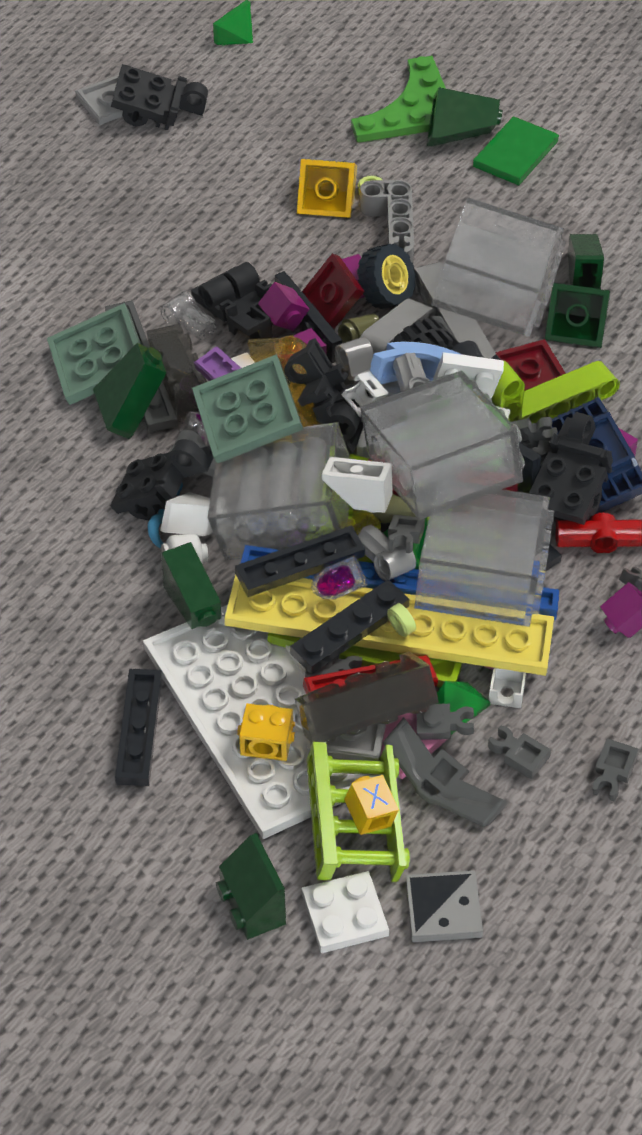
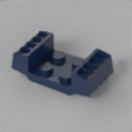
[552,397,642,515]

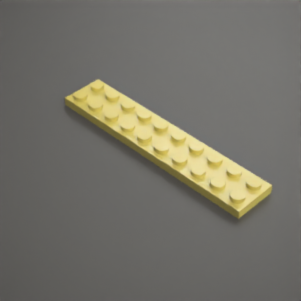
[225,574,554,676]

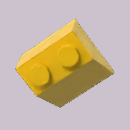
[297,159,357,218]

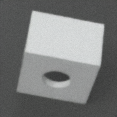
[341,371,389,417]
[489,668,526,708]

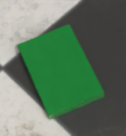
[473,116,559,186]

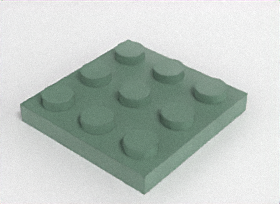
[47,303,140,405]
[192,354,304,464]

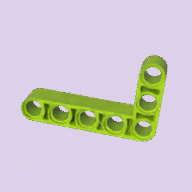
[486,361,620,431]

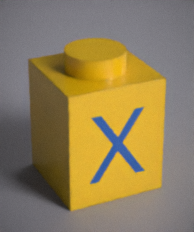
[344,775,399,835]

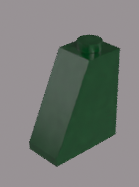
[426,87,503,147]
[568,234,604,289]
[93,343,167,439]
[161,542,221,629]

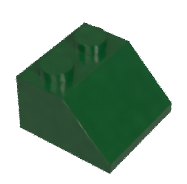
[545,283,611,348]
[216,833,286,940]

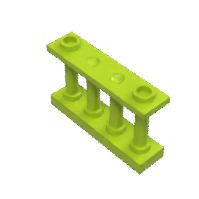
[306,742,410,882]

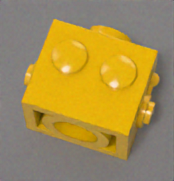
[237,703,295,761]

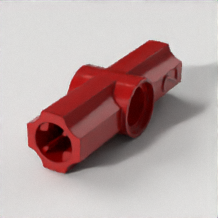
[555,512,642,553]

